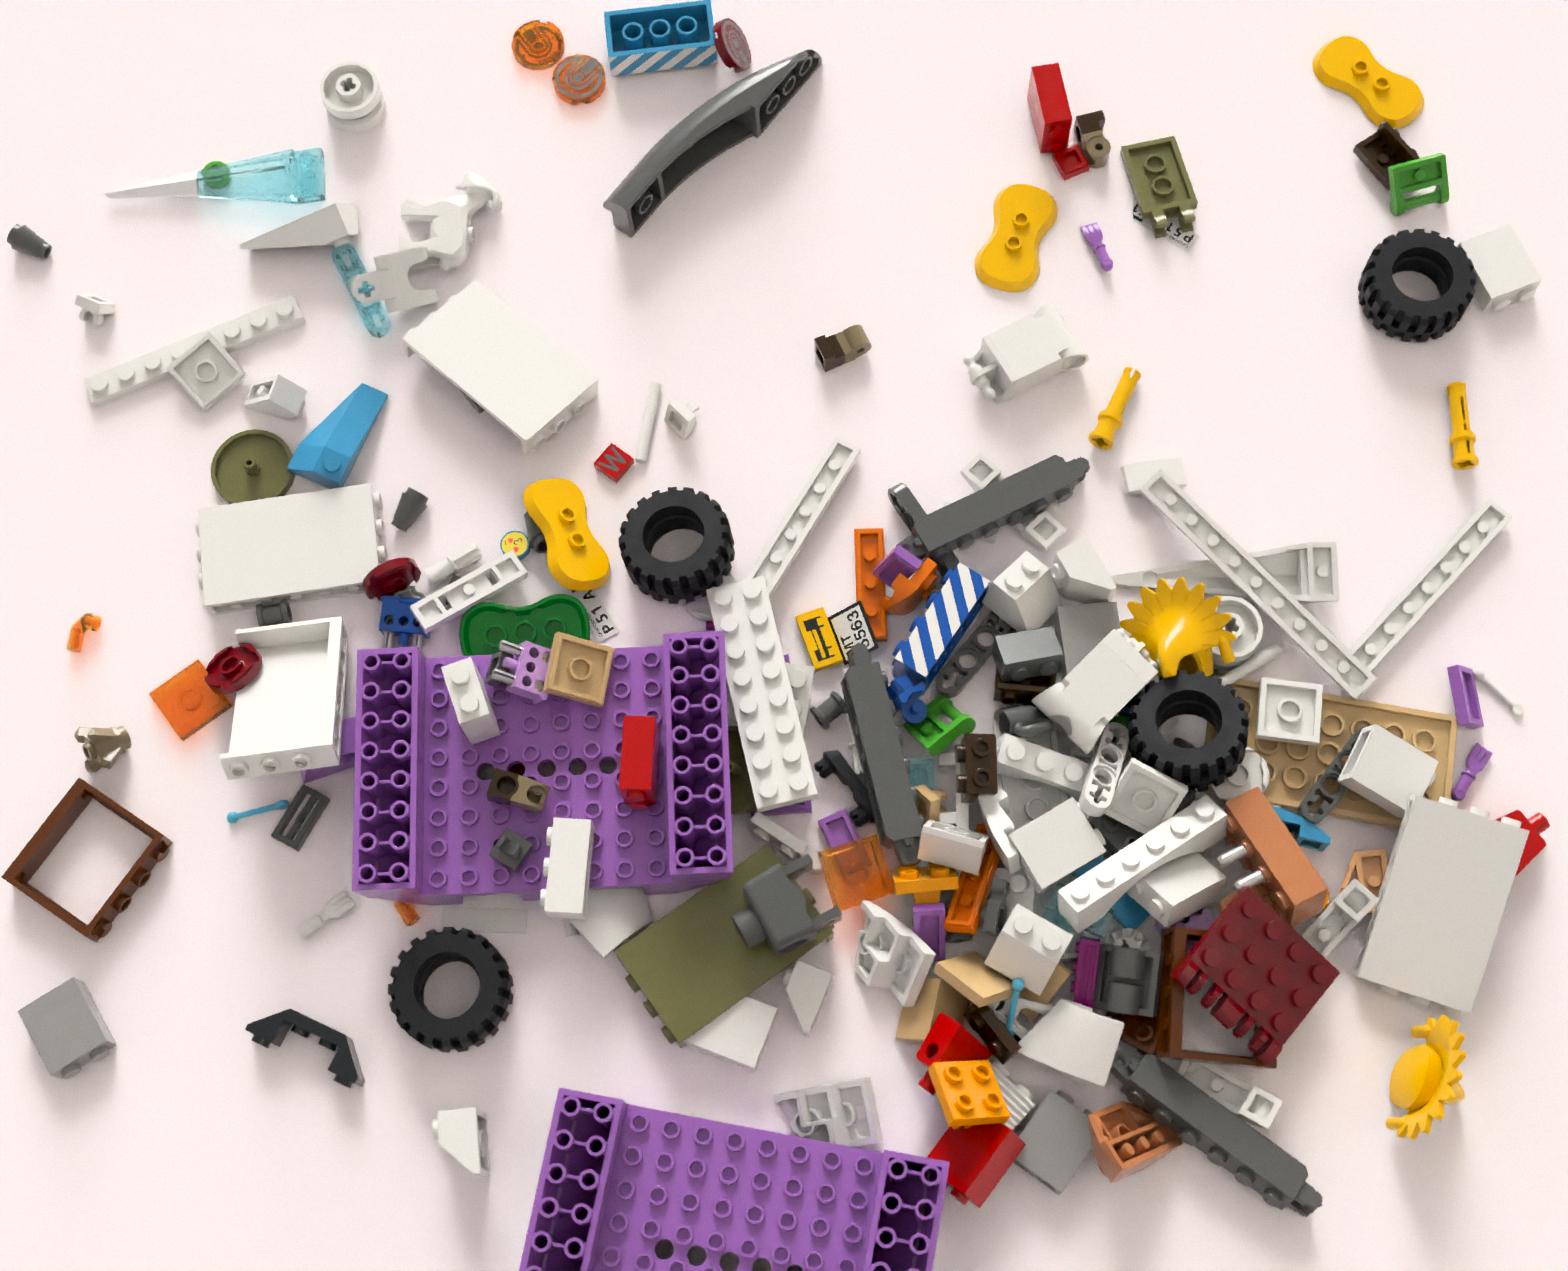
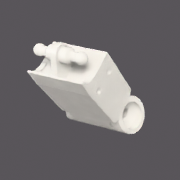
[963,301,1089,405]
[1032,629,1159,755]

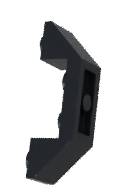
[245,1008,365,1088]

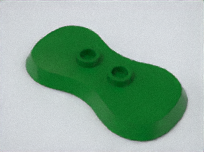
[459,594,590,656]

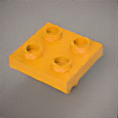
[891,862,959,904]
[928,1060,1010,1130]

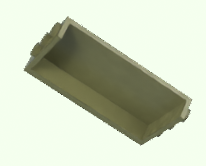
[615,844,835,1048]

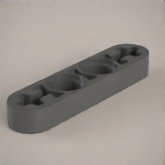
[888,482,960,577]
[936,610,1014,698]
[1297,725,1368,824]

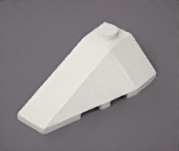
[239,203,358,250]

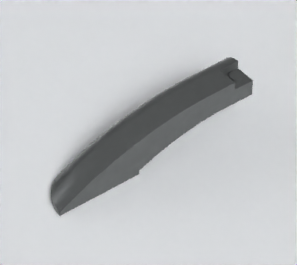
[603,49,822,238]

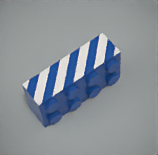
[892,562,990,695]

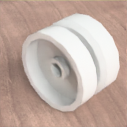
[319,61,386,133]
[1212,596,1263,672]

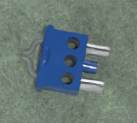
[379,585,431,652]

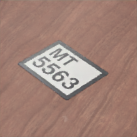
[828,601,879,665]

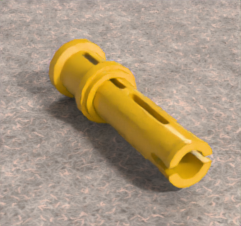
[1088,367,1141,450]
[1446,382,1479,470]

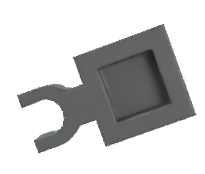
[980,878,1010,936]

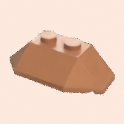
[1088,1101,1184,1184]

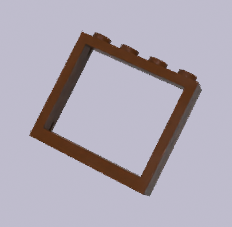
[1,777,173,943]
[1156,926,1277,1069]

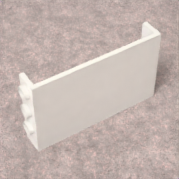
[403,280,599,457]
[194,483,388,616]
[219,616,349,780]
[1353,794,1530,1016]

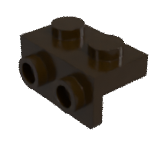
[1353,121,1420,190]
[993,667,1056,707]
[955,733,998,803]
[963,1003,1022,1065]

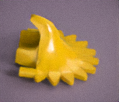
[1120,577,1237,682]
[1386,1015,1467,1140]

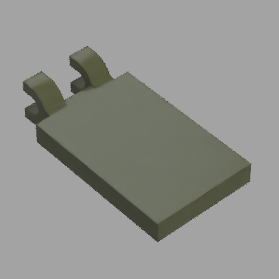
[1120,136,1198,239]

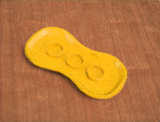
[1312,36,1425,129]
[974,184,1058,292]
[523,478,611,591]

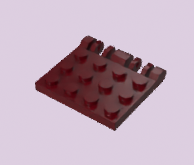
[1171,886,1341,1066]

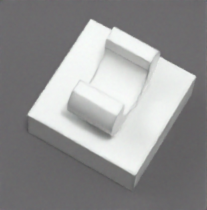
[74,294,116,326]
[664,398,700,439]

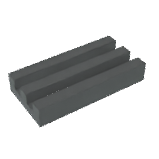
[271,784,331,852]

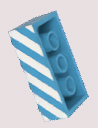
[604,0,718,76]

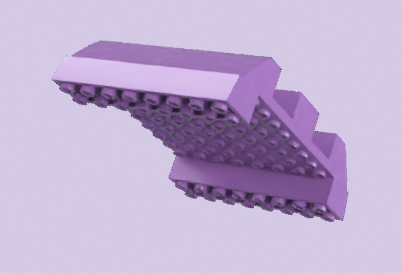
[352,631,733,906]
[519,1087,950,1271]

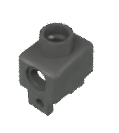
[731,854,842,957]

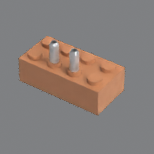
[1216,786,1328,927]

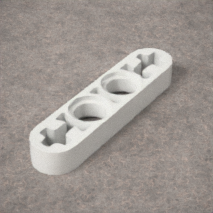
[1079,722,1129,817]

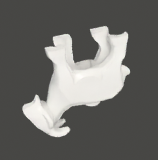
[398,172,503,273]

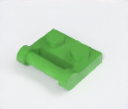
[1388,152,1450,216]
[902,695,976,757]

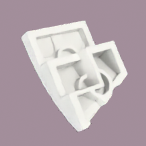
[567,887,653,959]
[854,900,936,1007]
[1018,998,1124,1087]
[773,1077,883,1147]

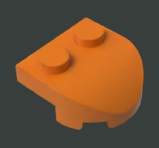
[881,557,938,616]

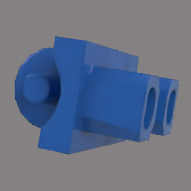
[886,672,927,725]

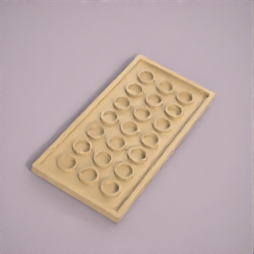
[1202,675,1458,828]

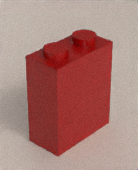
[1027,62,1072,154]
[619,715,660,810]
[927,1123,1026,1209]

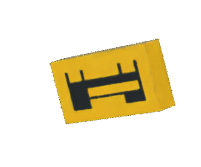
[795,607,843,672]

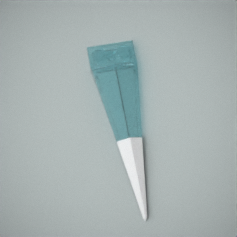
[103,147,325,204]

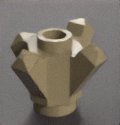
[74,726,132,773]

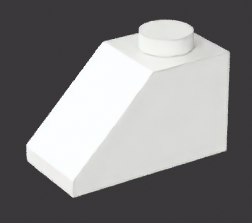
[242,374,307,419]
[783,960,833,1037]

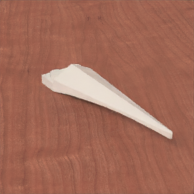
[1110,541,1340,604]

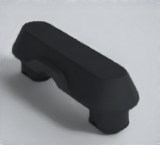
[814,750,875,827]

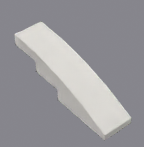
[977,783,1021,875]

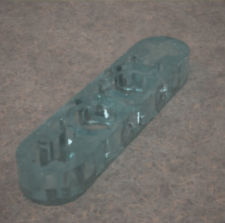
[332,244,392,338]

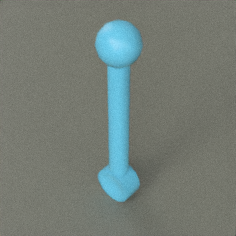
[227,800,289,823]
[1006,978,1024,1037]

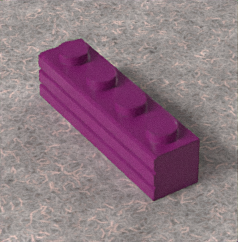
[1070,936,1100,1008]

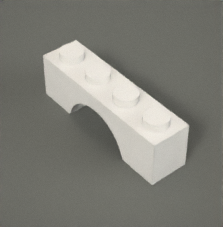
[996,733,1108,803]

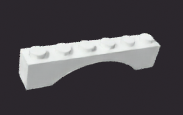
[1058,795,1227,934]

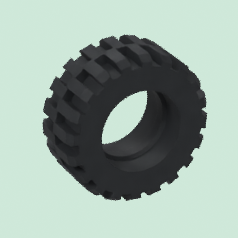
[1358,229,1476,343]
[618,487,735,604]
[1128,670,1249,793]
[388,927,514,1053]

